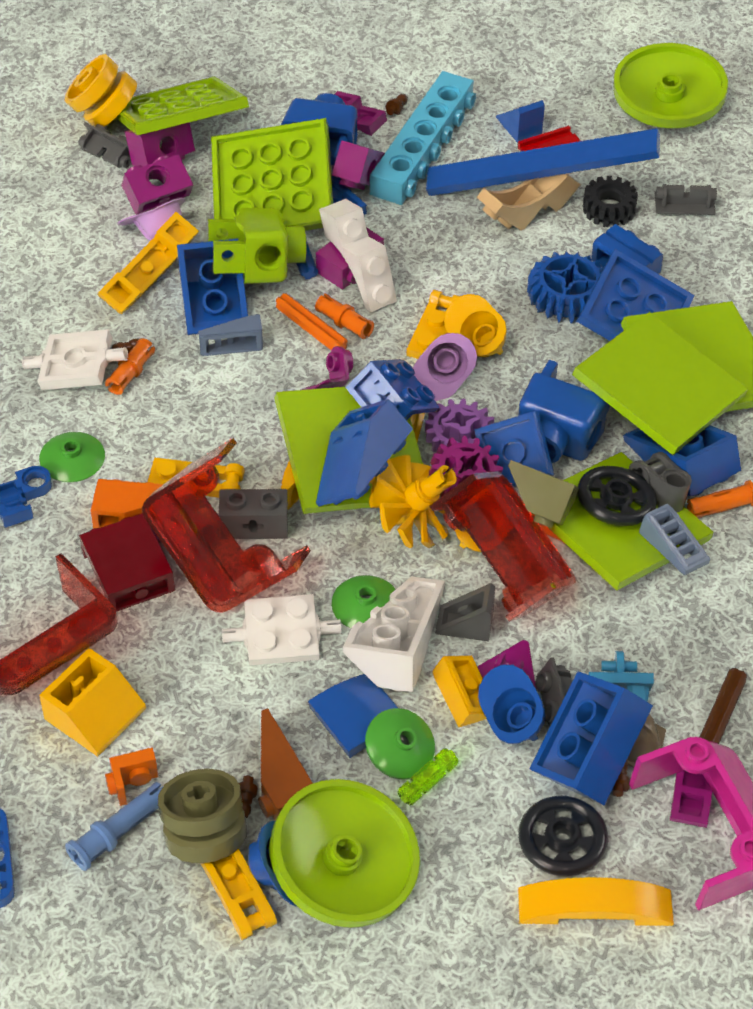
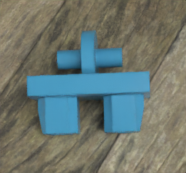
[588,651,654,701]

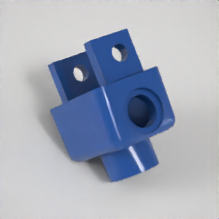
[281,93,358,180]
[518,360,611,463]

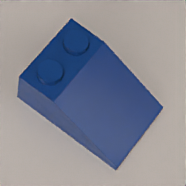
[177,238,248,335]
[623,425,741,497]

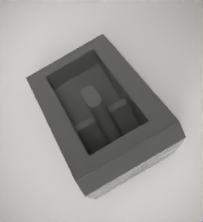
[435,583,496,642]

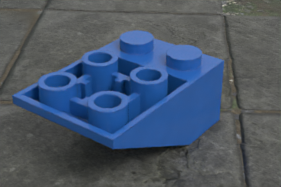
[316,399,413,507]

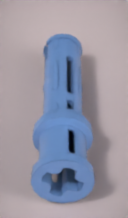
[65,782,163,871]

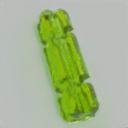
[397,748,459,806]

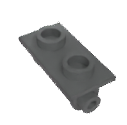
[78,122,131,168]
[654,184,717,215]
[535,657,572,728]

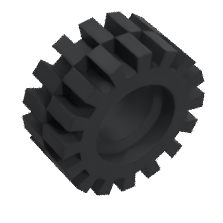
[583,176,638,227]

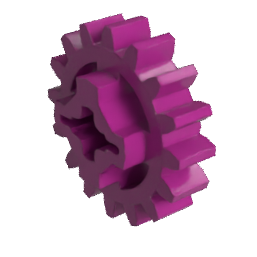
[429,436,503,505]

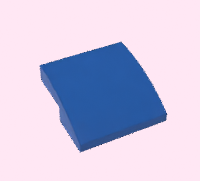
[308,674,398,758]

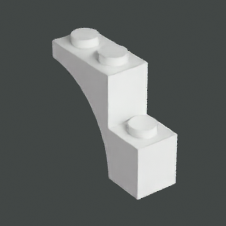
[319,199,397,313]

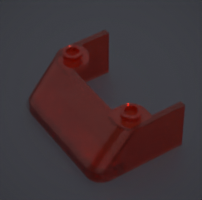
[142,438,311,612]
[429,471,576,622]
[0,553,118,698]

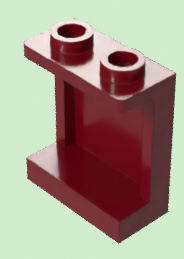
[79,513,175,614]

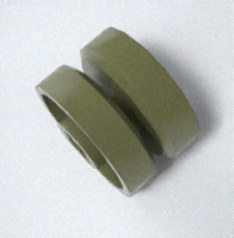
[158,768,247,864]

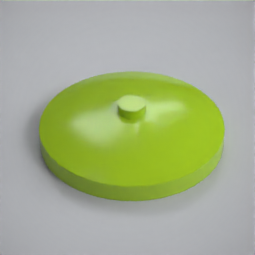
[613,43,728,128]
[269,779,420,928]

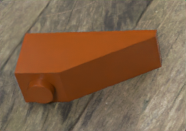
[258,708,313,820]

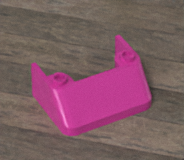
[629,737,753,910]

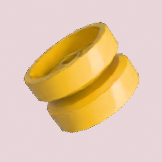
[64,54,137,126]

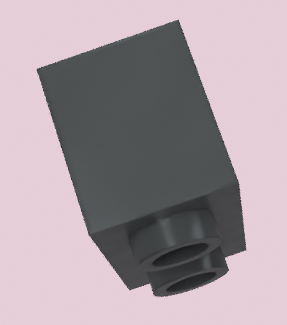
[218,489,288,539]

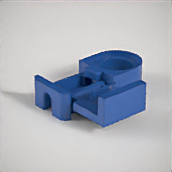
[0,466,52,528]

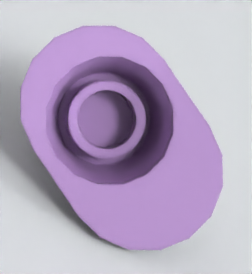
[117,198,185,241]
[413,333,477,401]

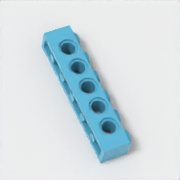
[370,71,476,205]

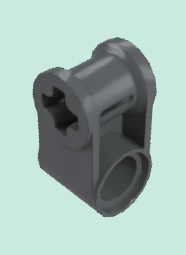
[629,452,692,513]

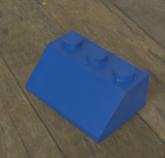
[529,671,653,805]

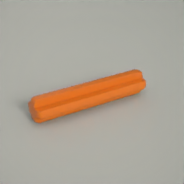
[276,293,347,350]

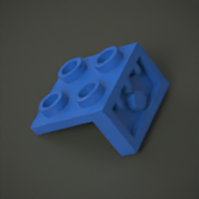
[345,359,439,421]

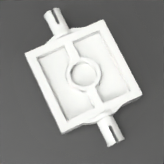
[22,329,128,390]
[222,594,341,665]

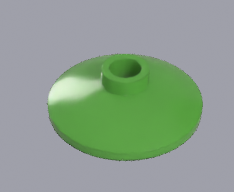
[39,432,105,482]
[332,575,396,628]
[365,708,435,780]

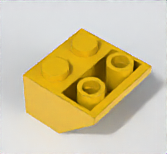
[39,648,146,757]

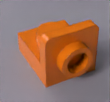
[105,747,158,806]

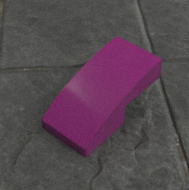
[334,91,387,136]
[670,770,712,828]

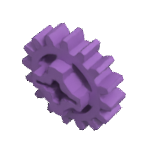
[425,399,494,452]

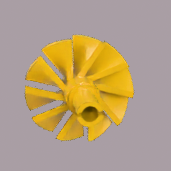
[369,455,457,548]

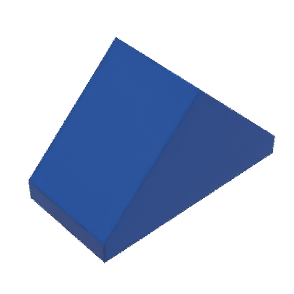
[496,100,545,143]

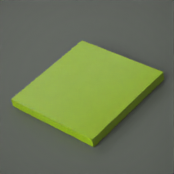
[116,76,249,136]
[211,118,333,236]
[621,301,753,412]
[572,312,749,455]
[274,387,423,514]
[532,452,714,591]

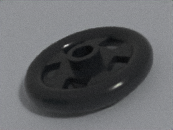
[577,466,657,526]
[518,796,608,876]

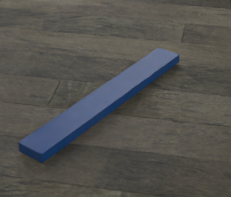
[426,128,660,196]

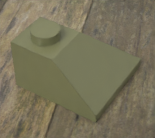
[508,460,579,528]

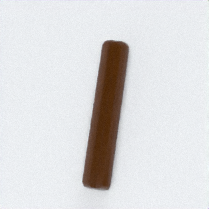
[700,668,747,744]

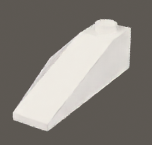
[343,576,445,692]

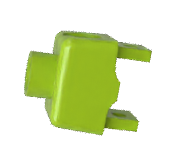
[208,208,306,284]

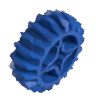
[527,251,603,324]

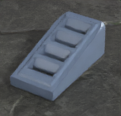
[198,314,263,356]
[639,504,710,576]

